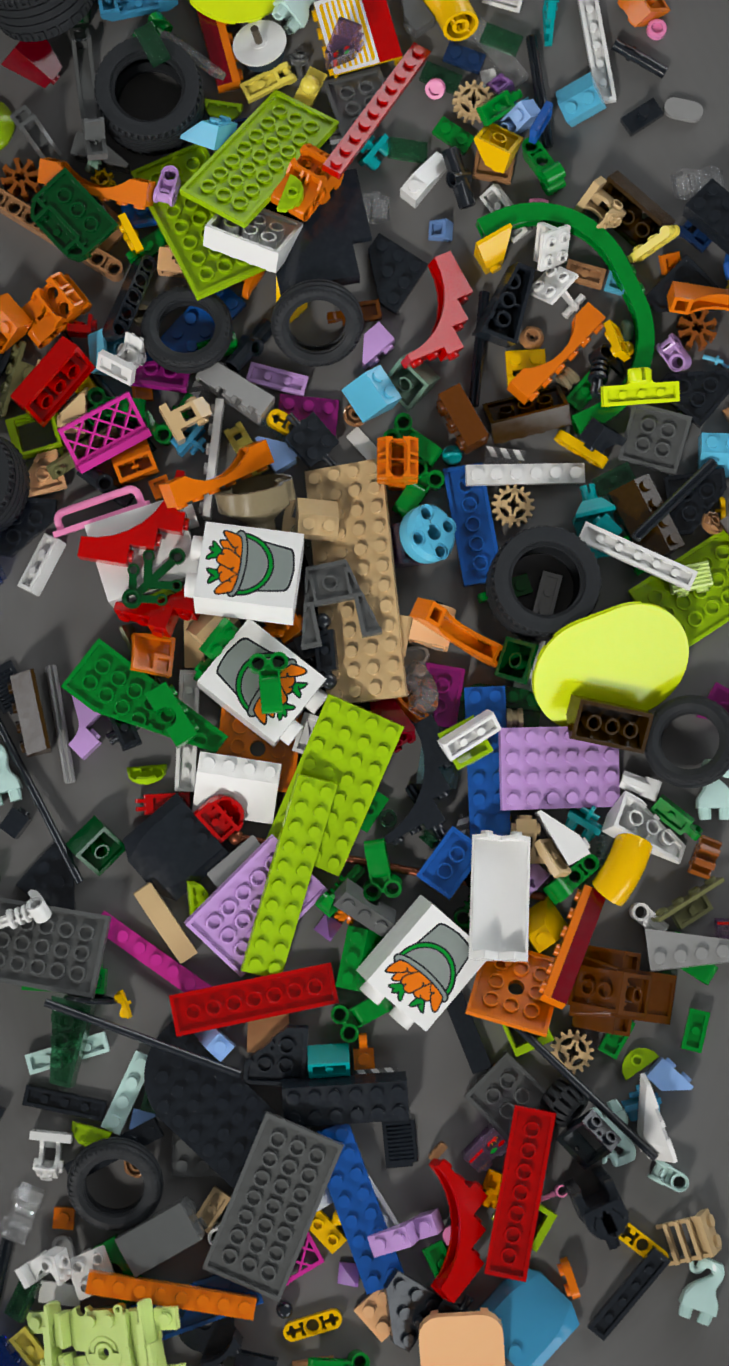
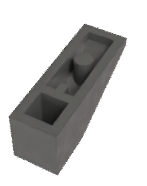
[401,0,435,39]
[70,131,131,174]

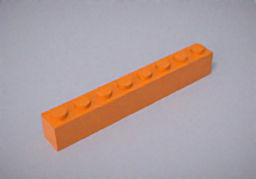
[85,1269,257,1320]

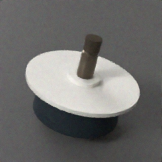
[233,20,287,72]

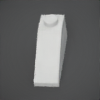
[400,151,447,208]

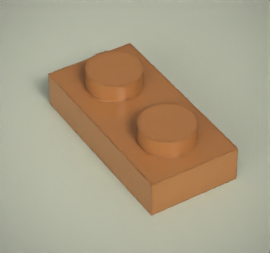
[566,259,607,290]

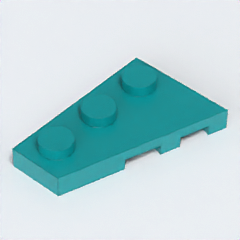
[542,0,559,46]

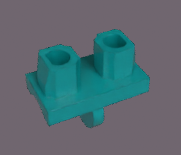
[358,134,394,171]
[565,805,603,842]

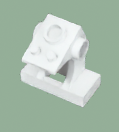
[96,331,147,386]
[29,1129,74,1181]
[15,1246,73,1289]

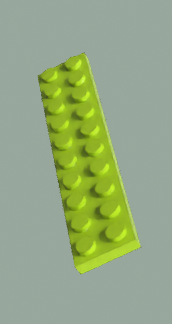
[241,774,337,976]

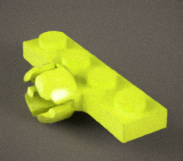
[600,367,680,407]

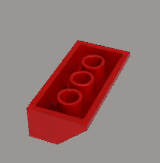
[10,336,96,428]

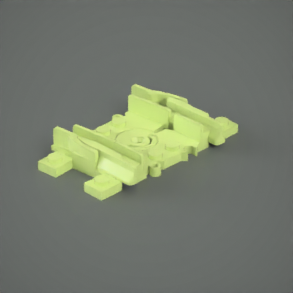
[26,1298,186,1366]

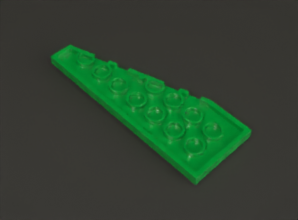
[61,638,228,753]

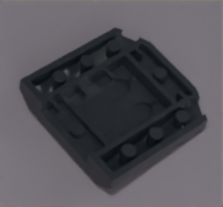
[123,792,230,901]

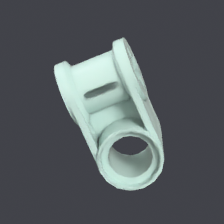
[647,1160,689,1192]

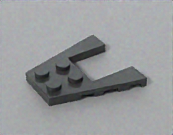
[301,559,382,650]

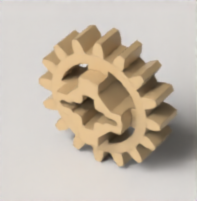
[452,80,494,125]
[491,484,535,528]
[549,1029,594,1075]

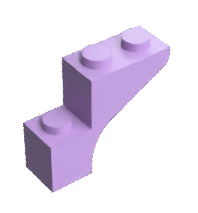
[68,696,102,760]
[367,1208,445,1258]

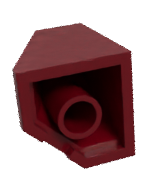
[1,40,62,88]
[369,698,416,753]

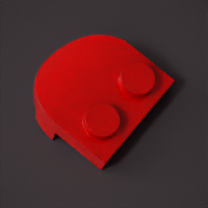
[193,795,244,843]

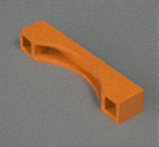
[37,157,156,210]
[667,281,729,315]
[507,302,606,405]
[159,439,274,510]
[409,597,503,668]

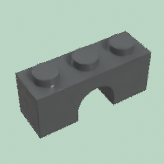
[333,878,396,938]

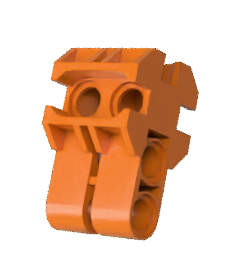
[271,143,344,221]
[22,272,92,349]
[377,436,418,491]

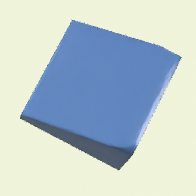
[428,218,453,242]
[129,1108,156,1129]

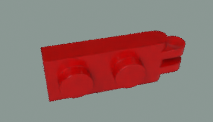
[135,792,191,815]

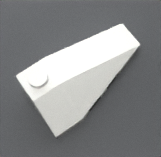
[602,791,686,864]
[637,1073,678,1163]

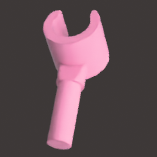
[540,1184,568,1203]

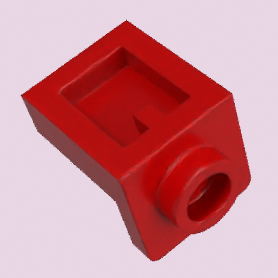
[67,314,98,338]

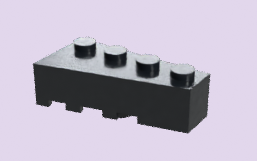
[472,262,536,348]

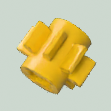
[90,168,116,187]

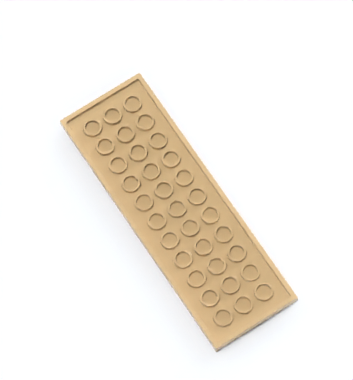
[305,458,408,704]

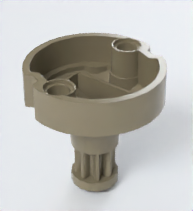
[215,474,296,530]

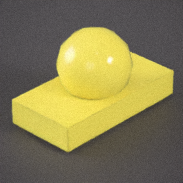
[293,66,328,107]

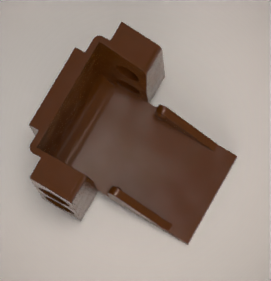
[567,945,677,1037]

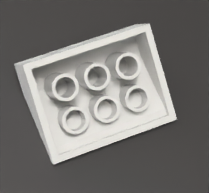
[203,209,303,273]
[192,751,282,824]

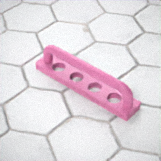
[52,485,150,538]

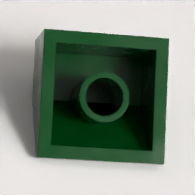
[494,636,539,685]
[66,815,125,877]

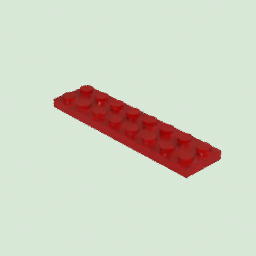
[169,962,339,1037]
[484,1105,556,1282]

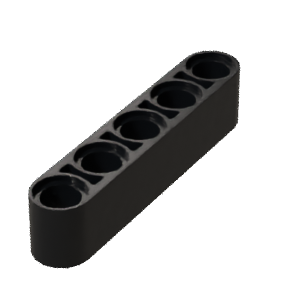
[102,255,157,342]

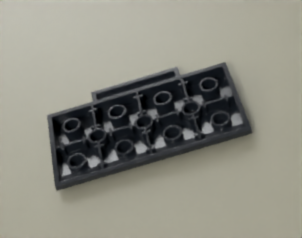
[264,139,372,296]

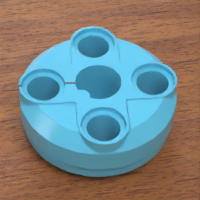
[399,504,456,564]

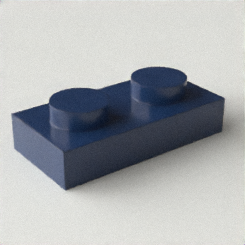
[443,41,486,75]

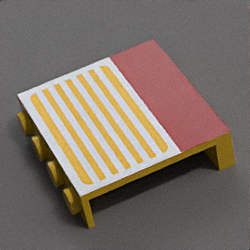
[311,0,403,78]

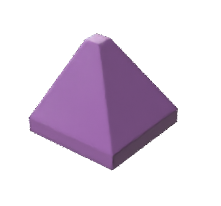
[486,73,515,94]
[314,915,342,941]
[337,1261,359,1287]

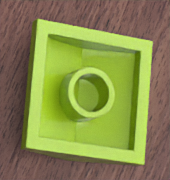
[437,715,494,770]

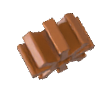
[0,157,41,202]
[676,309,717,352]
[687,835,722,880]

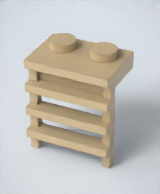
[656,1208,722,1266]

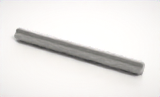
[45,665,76,784]

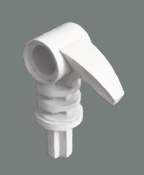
[0,890,52,929]

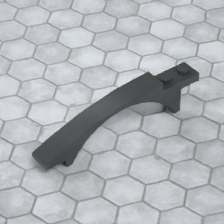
[69,27,108,161]
[10,104,119,233]

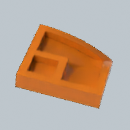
[130,633,176,678]

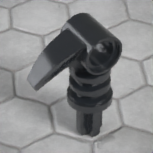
[588,343,625,398]

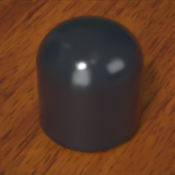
[276,1300,293,1319]

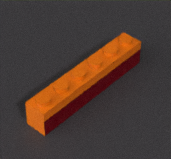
[196,10,244,94]
[538,884,606,1009]

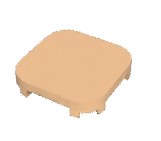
[419,1307,505,1366]

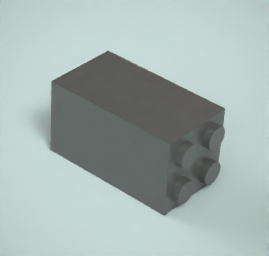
[115,1195,207,1277]

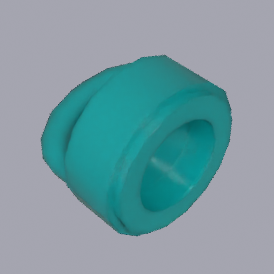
[442,445,462,466]

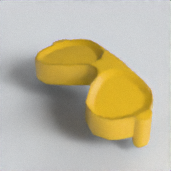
[715,496,726,520]
[114,990,132,1019]

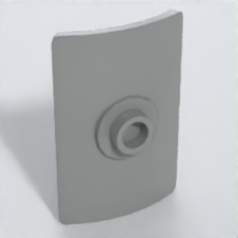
[207,835,261,888]

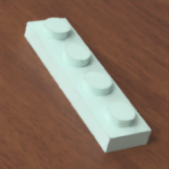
[25,1031,110,1075]
[101,1050,148,1135]

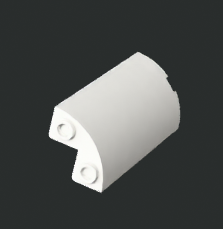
[469,830,531,962]

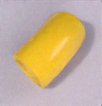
[423,0,479,41]
[592,833,652,906]

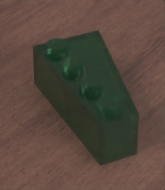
[50,995,96,1088]

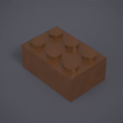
[436,383,489,455]

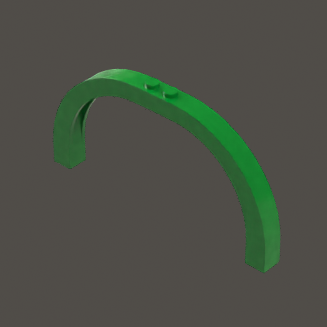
[475,202,655,437]

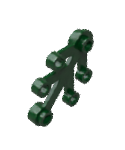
[122,548,186,609]

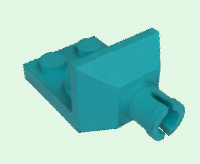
[572,483,616,559]

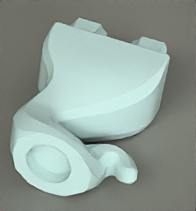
[272,0,317,34]
[0,743,23,806]
[695,759,729,820]
[588,1099,636,1167]
[678,1258,725,1326]

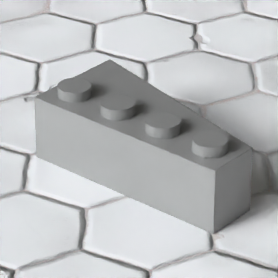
[195,361,275,427]
[645,929,729,972]

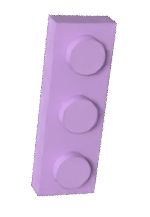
[246,362,309,396]

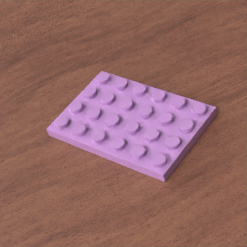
[498,726,620,810]
[184,834,328,977]

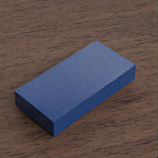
[529,100,553,144]

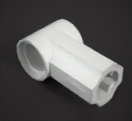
[619,771,662,802]
[629,902,669,931]

